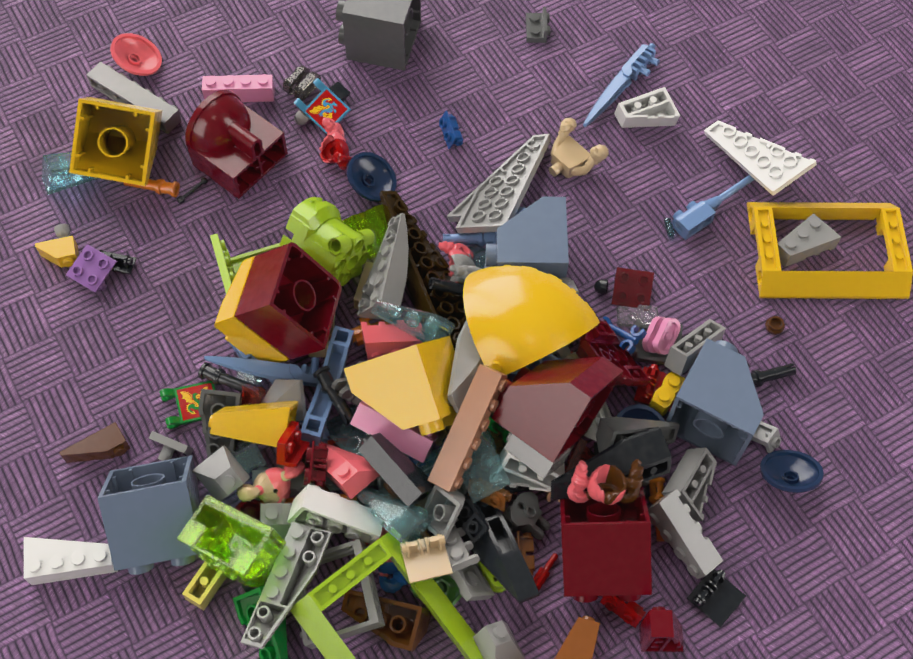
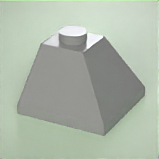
[261,379,306,421]
[192,445,250,503]
[418,485,466,542]
[473,620,525,659]

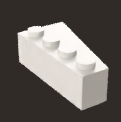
[287,484,385,544]
[24,537,118,585]

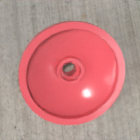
[110,33,162,76]

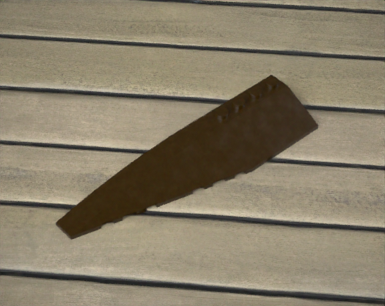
[379,191,466,351]

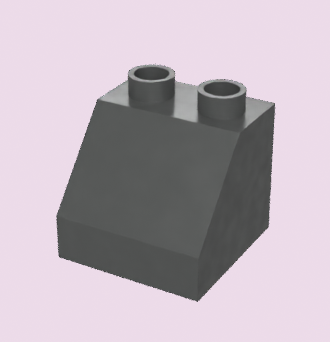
[336,0,421,71]

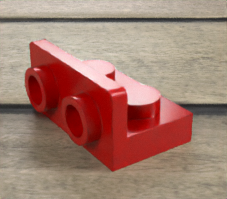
[276,421,310,468]

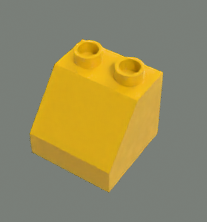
[69,97,163,186]
[344,336,457,436]

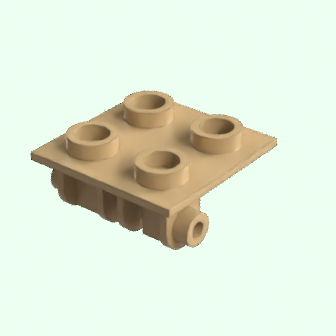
[400,534,453,584]

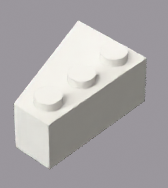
[614,87,680,128]

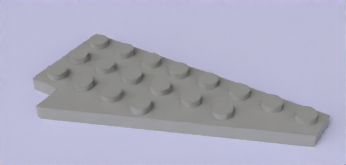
[447,134,551,233]

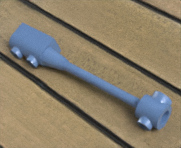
[672,175,755,240]

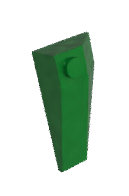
[233,586,288,659]

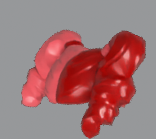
[319,117,352,170]

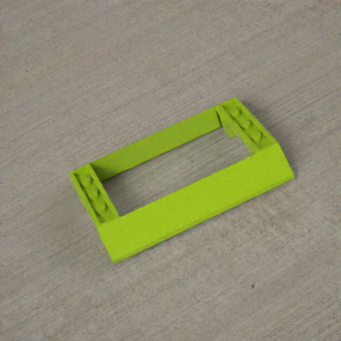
[290,528,483,659]

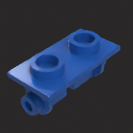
[439,110,464,149]

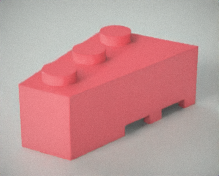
[361,320,425,360]

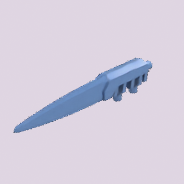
[583,43,660,127]
[204,356,344,387]

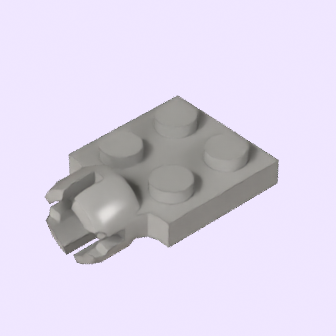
[450,542,495,601]

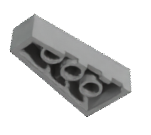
[648,488,723,579]

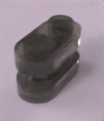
[283,65,321,101]

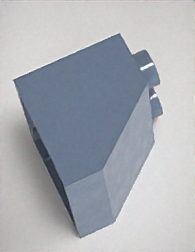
[484,197,569,278]
[666,338,764,466]
[98,455,204,575]

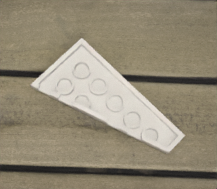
[704,121,817,196]

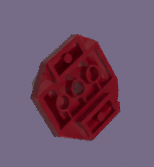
[576,320,651,387]

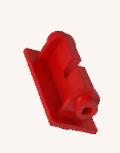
[600,596,646,628]

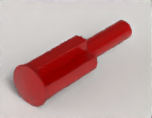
[533,553,558,591]

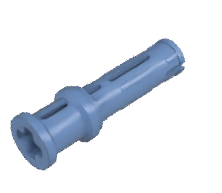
[443,232,497,247]

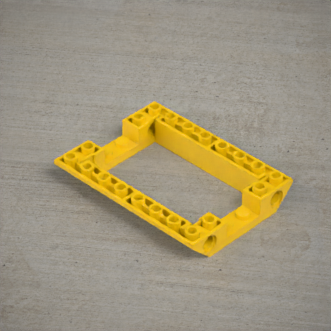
[747,202,913,299]

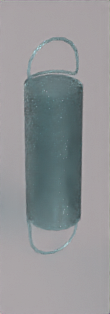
[664,214,675,241]

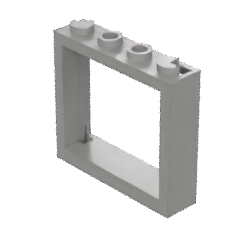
[296,539,385,649]

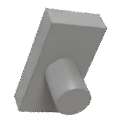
[149,431,194,461]

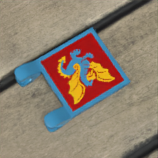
[294,78,351,134]

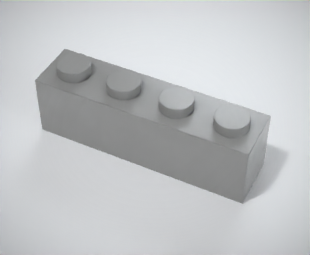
[664,319,726,376]

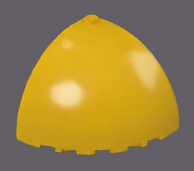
[463,265,600,375]

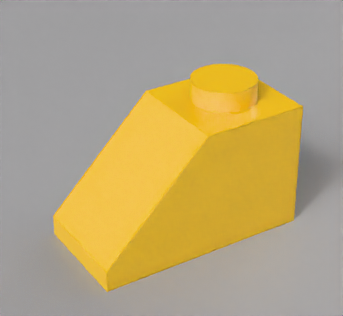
[35,236,79,268]

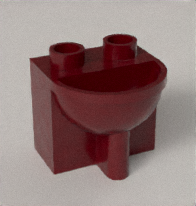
[185,90,288,199]

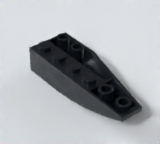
[551,427,672,500]
[455,492,540,604]

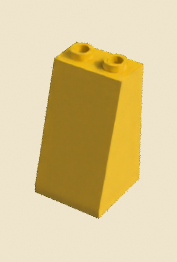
[208,400,299,447]

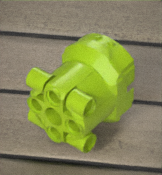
[279,197,375,286]

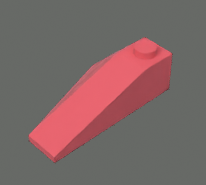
[305,441,380,500]

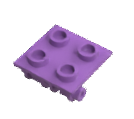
[66,244,117,293]

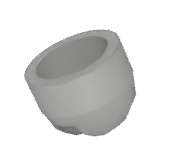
[294,110,310,125]
[54,224,70,238]

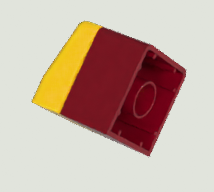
[214,242,342,363]

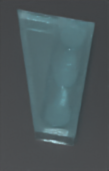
[42,152,98,195]

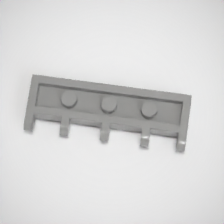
[445,518,480,572]

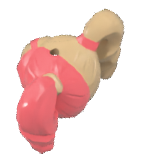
[236,461,305,503]

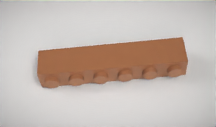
[427,364,508,492]

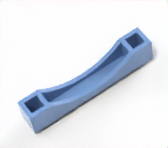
[301,326,354,446]

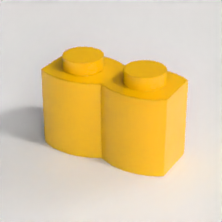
[649,371,685,416]

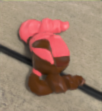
[567,459,643,505]

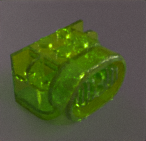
[177,495,286,587]

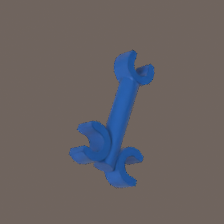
[603,316,647,354]

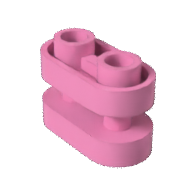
[642,316,681,355]

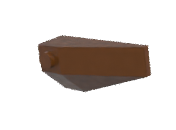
[341,589,431,652]

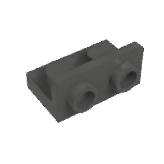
[525,7,550,43]

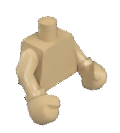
[549,118,609,178]

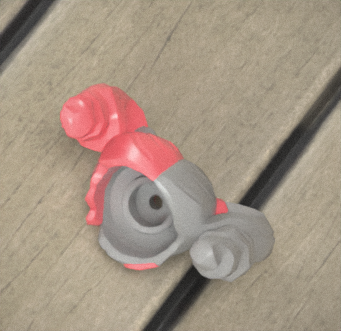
[439,241,482,284]

